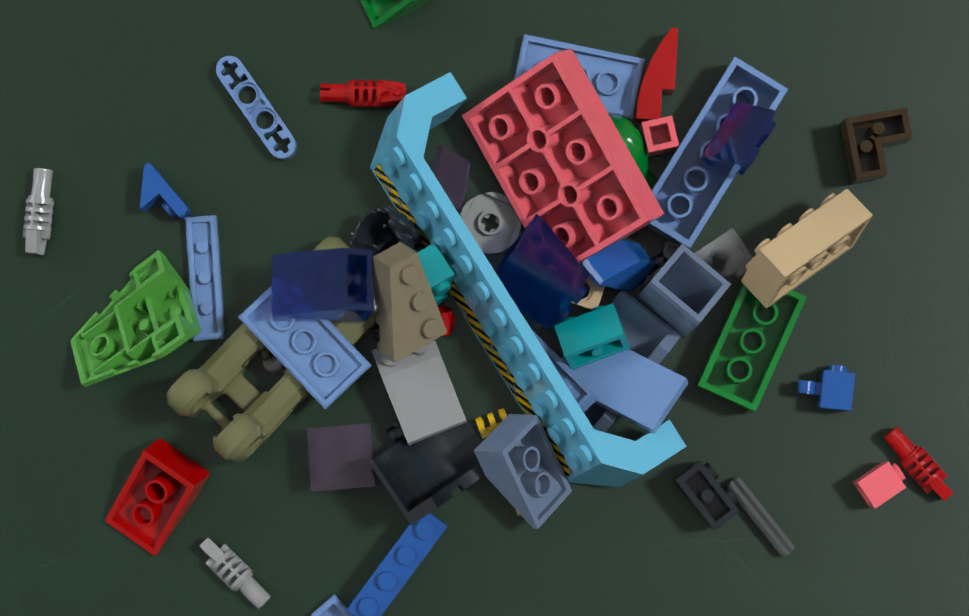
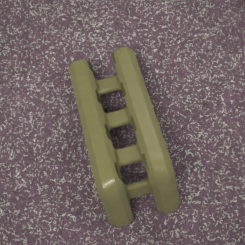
[166,236,378,461]

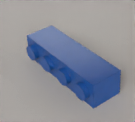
[347,513,448,616]

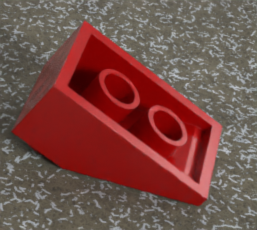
[105,438,210,556]

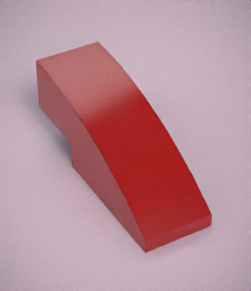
[634,28,678,123]

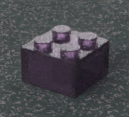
[307,423,376,491]

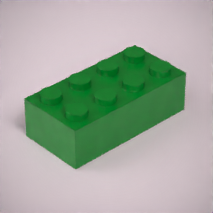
[695,283,807,413]

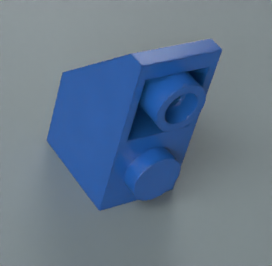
[582,239,657,291]

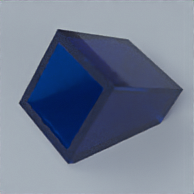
[495,214,589,330]

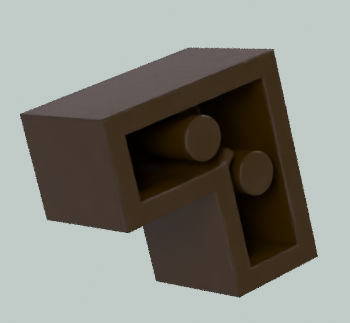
[839,107,913,184]

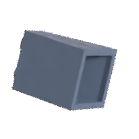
[636,244,731,339]

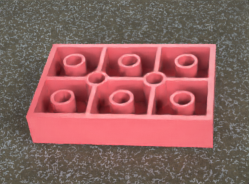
[462,49,664,278]

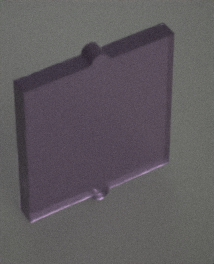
[431,146,471,211]

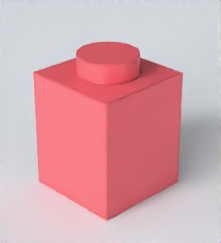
[639,115,679,157]
[853,461,906,509]

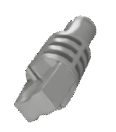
[23,168,54,255]
[199,538,271,609]

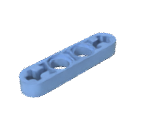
[216,56,297,160]

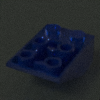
[700,102,777,179]
[272,248,374,322]

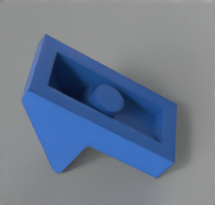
[140,162,193,221]

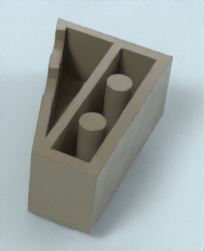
[373,242,447,363]

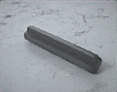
[726,477,795,557]

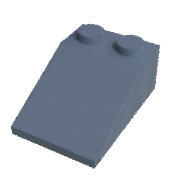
[474,414,572,529]

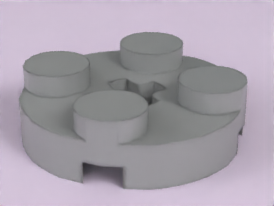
[460,192,521,255]

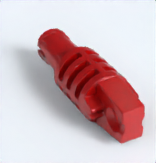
[320,79,407,108]
[883,426,953,501]

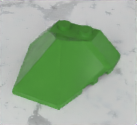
[70,250,202,387]

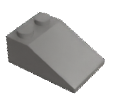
[372,340,467,445]

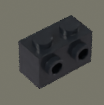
[673,461,739,531]

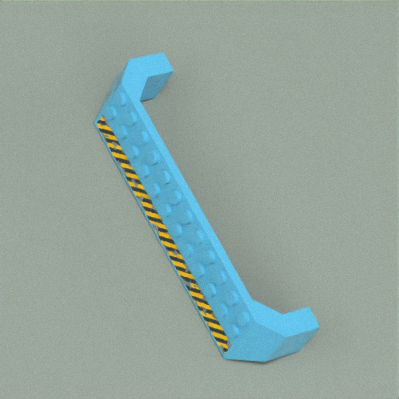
[370,72,687,487]

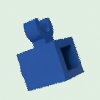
[796,365,855,412]

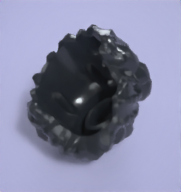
[348,205,421,280]

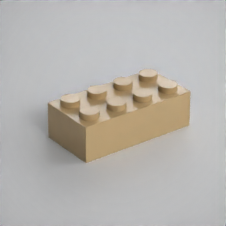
[741,189,873,309]

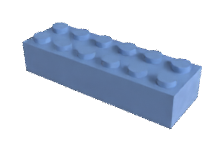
[646,57,788,249]

